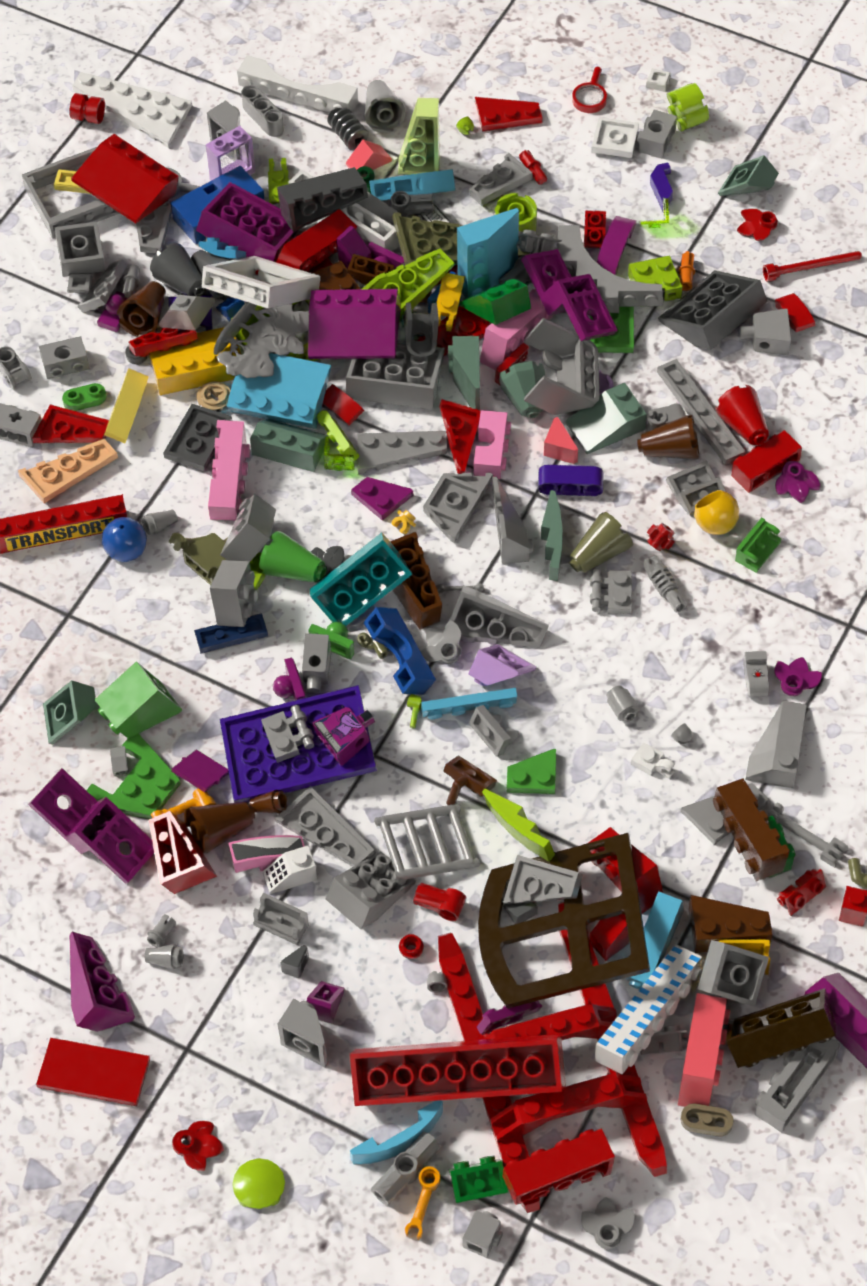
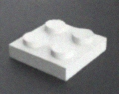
[591,117,639,158]

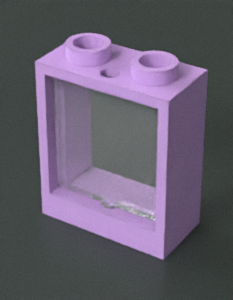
[205,126,256,181]

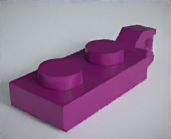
[477,1001,542,1035]

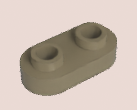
[680,1104,734,1137]

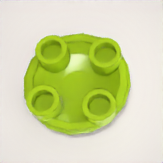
[232,1158,285,1209]

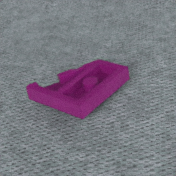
[351,477,413,521]

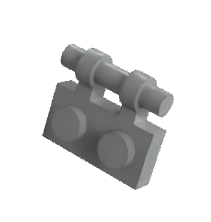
[590,569,632,614]
[261,705,314,763]

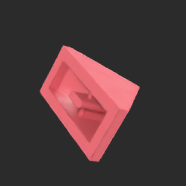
[346,140,392,176]
[544,417,578,464]

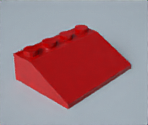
[71,134,179,224]

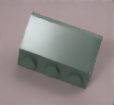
[250,419,330,472]

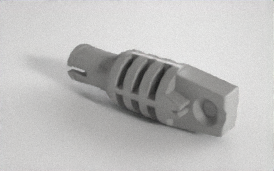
[643,556,687,613]

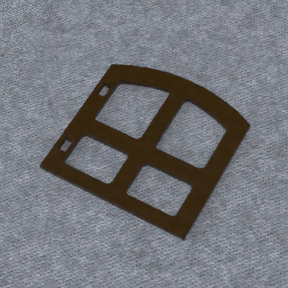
[478,833,650,1009]

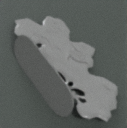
[213,302,309,378]

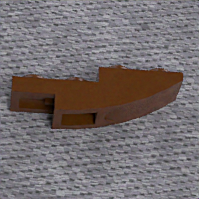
[347,254,434,304]

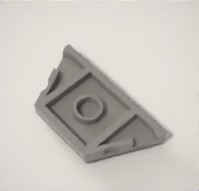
[423,473,493,543]

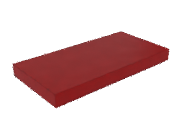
[36,1037,150,1107]

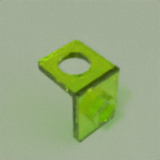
[639,198,669,228]
[323,436,355,471]

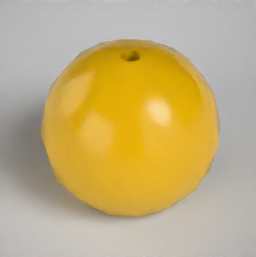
[694,490,740,535]

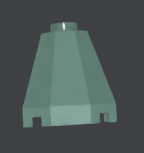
[499,361,545,418]

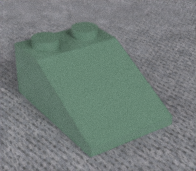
[448,336,480,410]
[566,383,647,454]

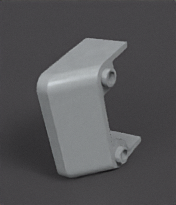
[524,318,599,415]

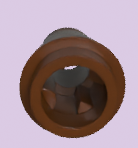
[249,790,287,814]

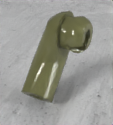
[357,632,389,659]
[848,858,867,889]

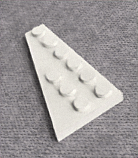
[72,72,192,149]

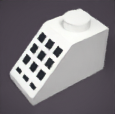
[263,846,317,894]

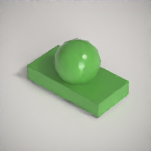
[308,622,355,660]

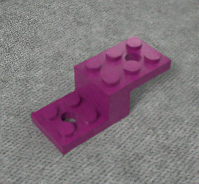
[521,249,618,342]
[28,768,154,884]

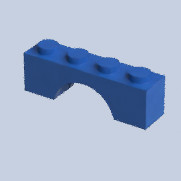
[364,607,436,695]

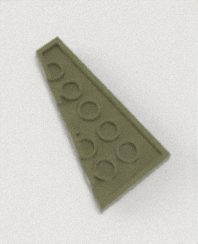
[392,212,530,265]

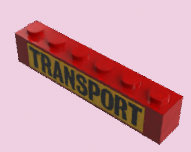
[0,494,127,554]

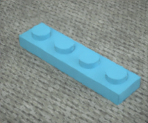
[421,688,517,719]

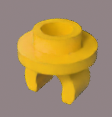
[391,510,417,535]

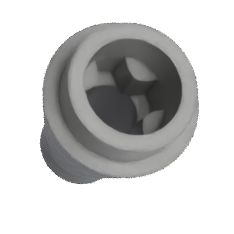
[142,509,178,535]
[145,944,184,969]

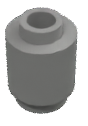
[606,685,639,722]

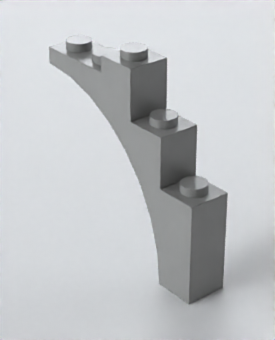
[557,225,663,313]

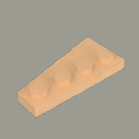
[18,439,118,504]

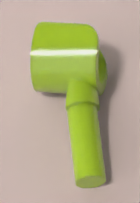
[407,694,422,728]

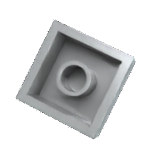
[55,222,105,277]
[210,560,258,627]
[697,940,769,1007]

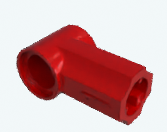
[413,883,467,921]

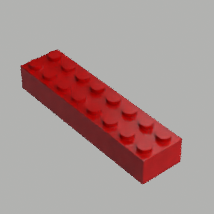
[350,1034,566,1106]

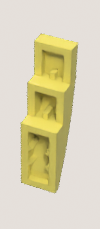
[104,368,149,444]

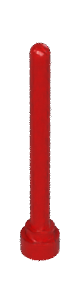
[763,251,862,282]

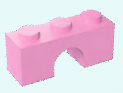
[474,410,511,479]

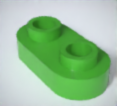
[62,383,106,411]

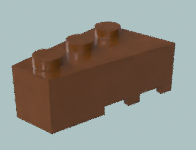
[689,895,773,953]

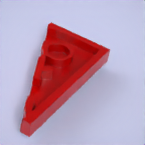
[439,399,481,474]

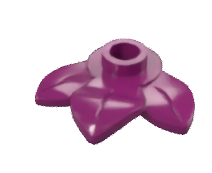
[775,461,820,503]
[774,657,822,696]

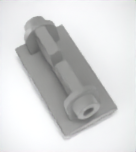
[640,1025,687,1055]

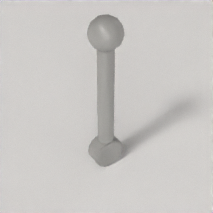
[436,583,484,593]

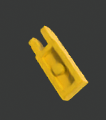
[437,273,465,332]

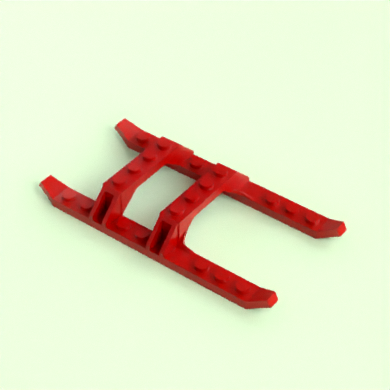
[438,902,667,1213]

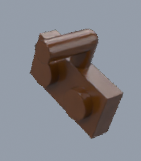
[443,755,497,805]

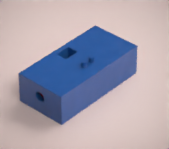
[170,165,265,245]

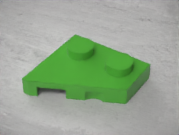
[506,749,556,794]

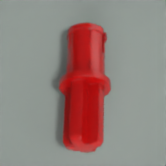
[519,150,547,185]

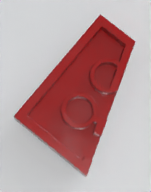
[475,97,543,132]
[128,328,198,357]
[32,404,109,443]

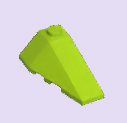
[362,248,455,322]

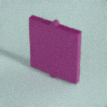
[171,749,229,792]

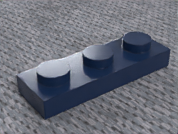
[194,613,268,654]

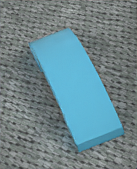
[350,1100,443,1164]

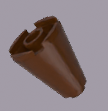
[117,281,166,337]
[637,414,700,459]
[184,802,255,854]

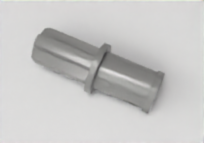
[123,264,140,299]

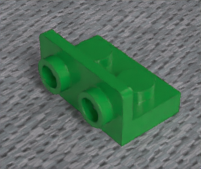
[448,1155,508,1203]

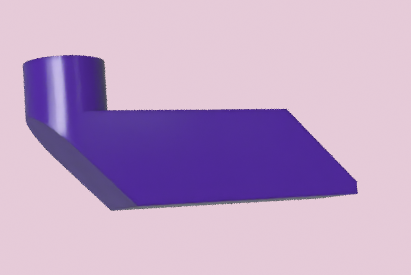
[650,162,673,212]

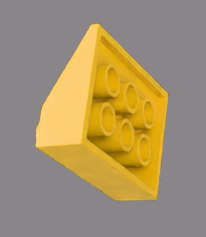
[149,327,241,396]

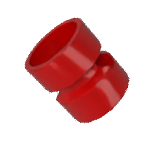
[69,93,106,124]

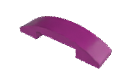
[596,216,637,275]

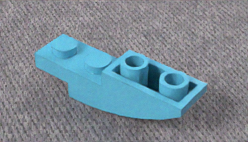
[369,169,456,201]

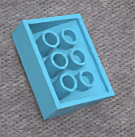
[457,208,519,299]
[227,353,331,429]

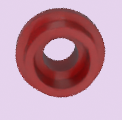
[399,934,424,959]

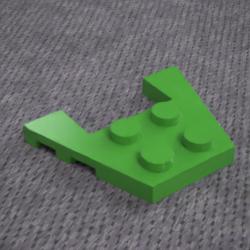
[86,734,181,819]

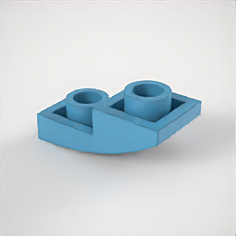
[199,238,246,259]

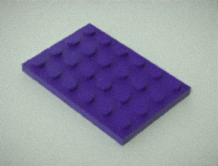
[220,685,377,803]

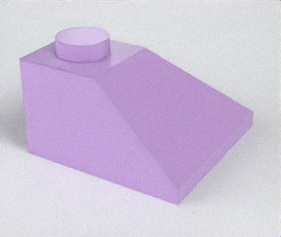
[468,644,537,686]

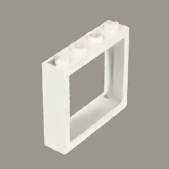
[202,256,320,308]

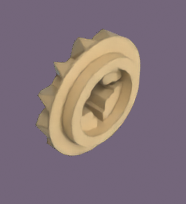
[197,382,231,411]

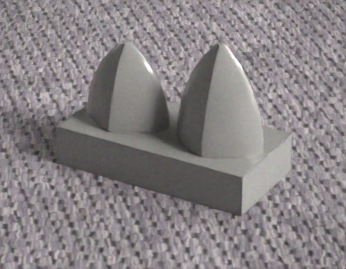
[469,705,519,757]

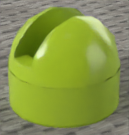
[456,116,474,135]

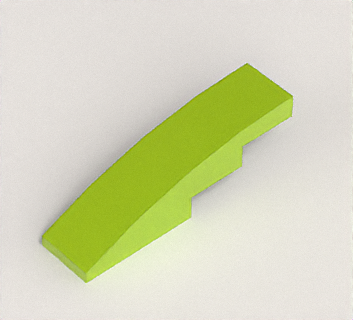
[482,789,555,862]

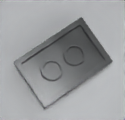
[163,404,232,471]

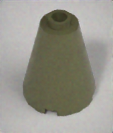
[569,512,633,573]

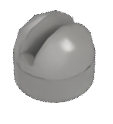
[671,723,692,744]
[427,971,447,993]

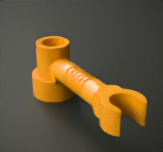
[151,788,216,818]
[405,1166,441,1240]

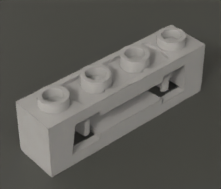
[755,1039,840,1133]

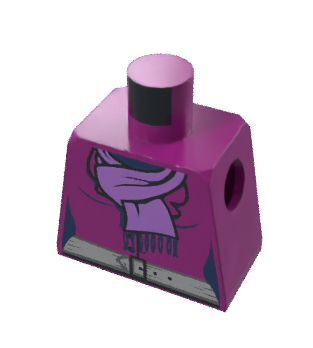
[313,707,375,766]

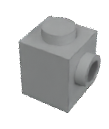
[463,1210,503,1258]

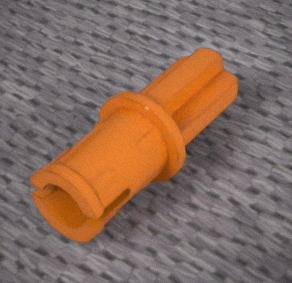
[678,251,695,291]

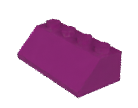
[804,972,867,1068]

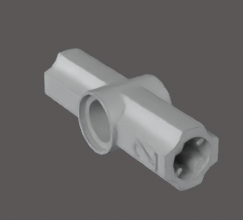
[371,1131,441,1205]

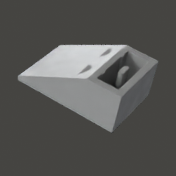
[325,851,416,929]

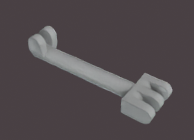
[767,803,848,867]

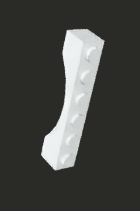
[237,55,359,113]

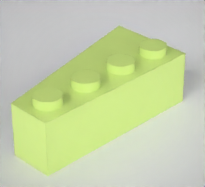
[398,98,440,175]

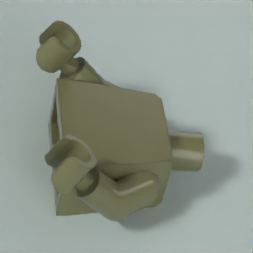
[169,533,228,586]

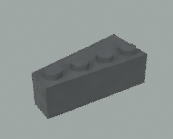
[277,167,368,232]

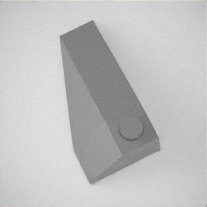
[492,477,533,564]
[449,585,549,647]
[745,701,807,788]

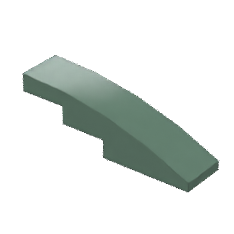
[541,490,563,581]

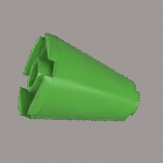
[259,531,327,583]

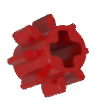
[647,523,675,551]

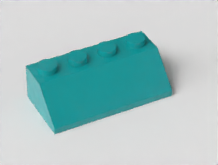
[310,532,412,626]

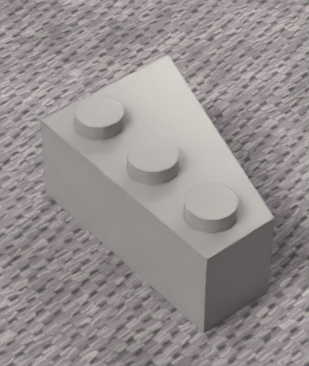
[220,494,276,562]

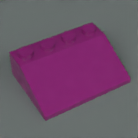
[196,182,299,262]
[308,289,401,359]

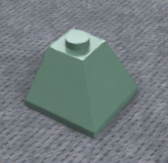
[718,155,779,196]
[43,680,97,745]

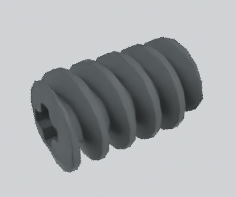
[327,108,369,150]

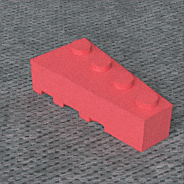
[677,993,730,1107]

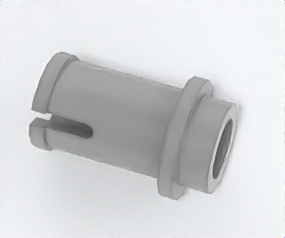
[147,914,176,947]

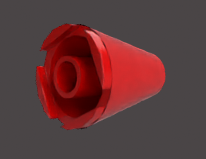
[715,385,769,445]

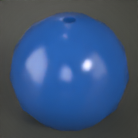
[102,517,147,562]

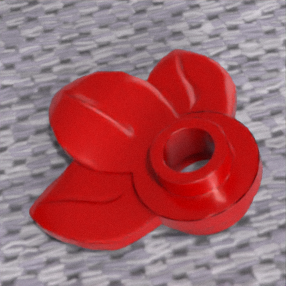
[737,209,778,241]
[172,1121,224,1171]

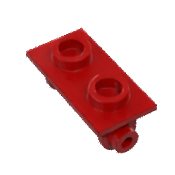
[777,869,827,916]

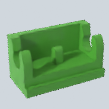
[735,517,781,573]

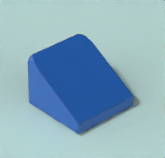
[216,297,245,322]

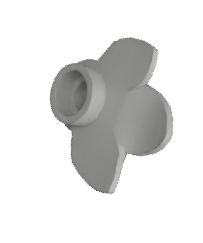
[421,620,462,664]
[581,1197,635,1249]

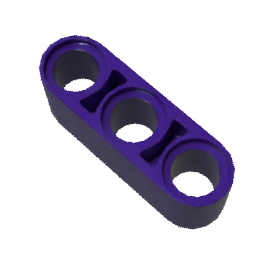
[538,465,604,496]

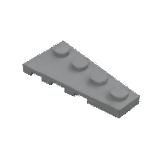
[357,431,447,475]

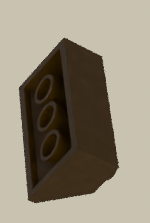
[726,988,836,1068]

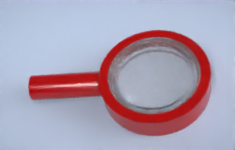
[572,67,607,113]

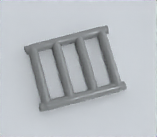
[374,804,480,881]

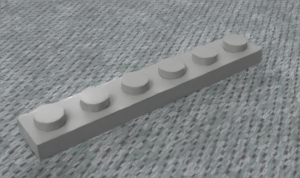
[657,359,745,465]

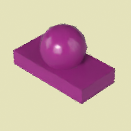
[367,242,405,270]
[97,291,127,332]
[273,657,306,701]

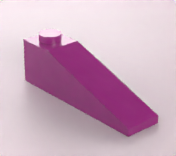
[69,931,135,1032]

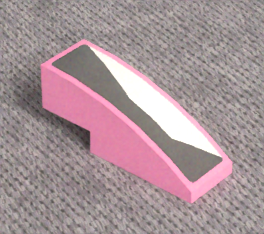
[228,835,305,873]

